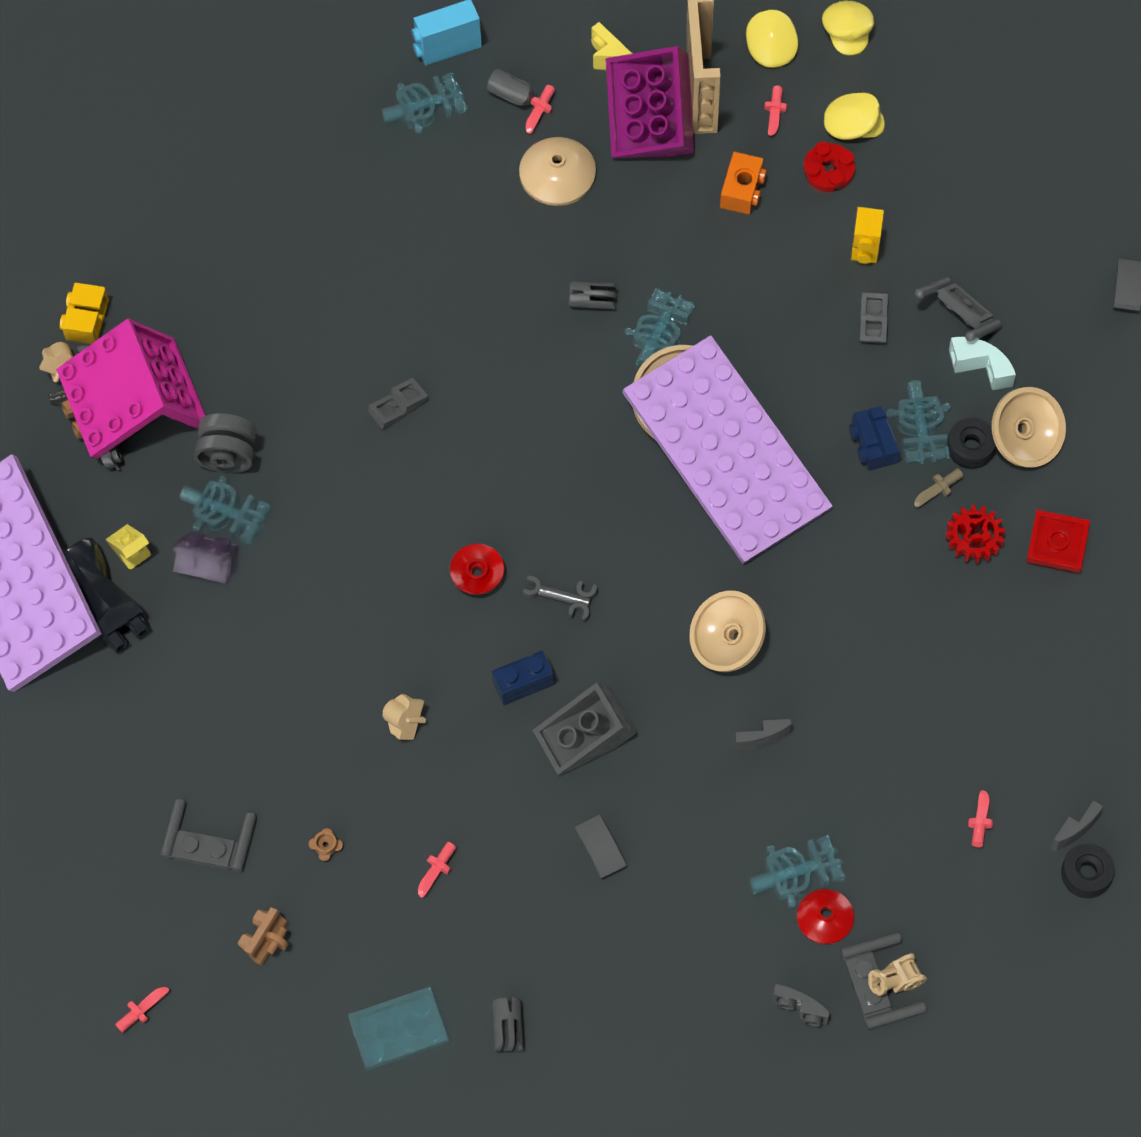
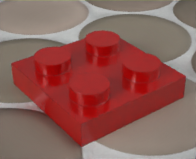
[1026,510,1090,573]

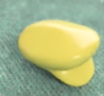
[822,1,874,55]
[746,10,798,68]
[824,93,885,140]

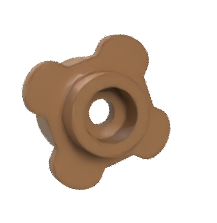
[309,828,343,861]

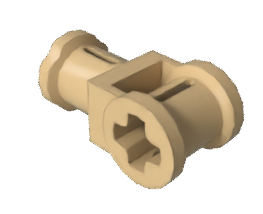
[868,953,927,996]

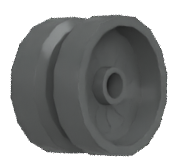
[193,413,257,473]

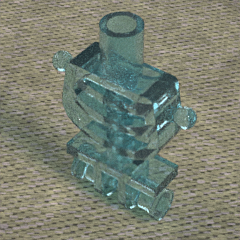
[381,73,468,133]
[624,287,695,367]
[887,380,951,464]
[180,476,271,544]
[749,835,847,908]

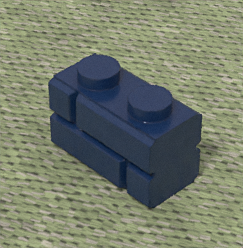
[849,406,900,471]
[492,650,554,705]

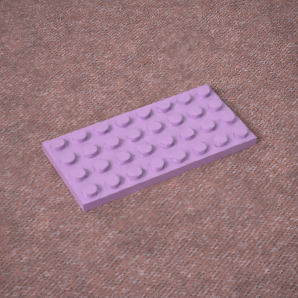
[622,335,833,565]
[0,454,101,692]

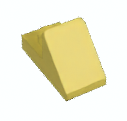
[591,22,632,70]
[105,524,151,569]

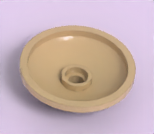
[519,137,596,206]
[992,387,1066,468]
[689,591,766,672]

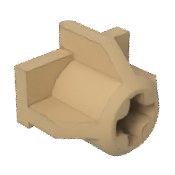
[39,342,74,382]
[383,694,426,740]

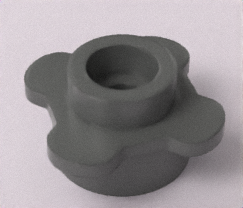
[101,447,123,471]

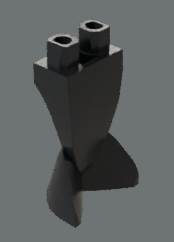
[63,538,149,653]

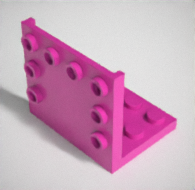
[56,318,206,459]

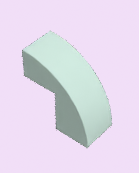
[949,337,1016,391]

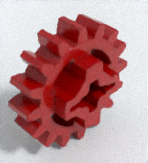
[945,505,1005,563]

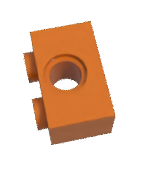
[720,152,767,215]

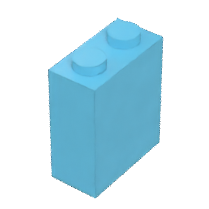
[411,0,482,66]

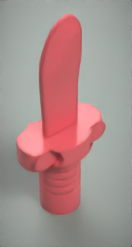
[526,85,555,134]
[764,86,787,136]
[968,790,993,847]
[418,842,456,898]
[115,987,169,1033]

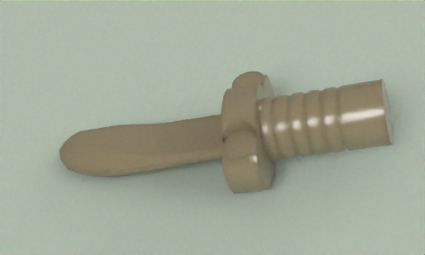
[914,468,963,508]

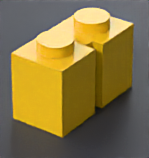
[851,207,884,264]
[60,283,109,344]

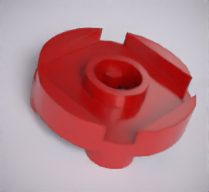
[803,141,855,193]

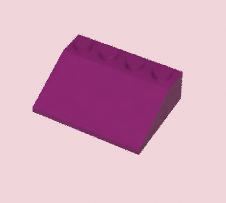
[606,46,694,159]

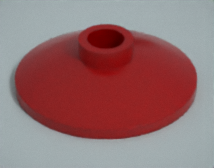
[450,544,504,595]
[797,889,854,945]

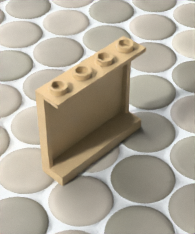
[686,0,720,134]

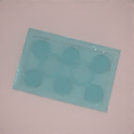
[348,987,449,1071]

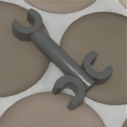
[523,576,597,623]

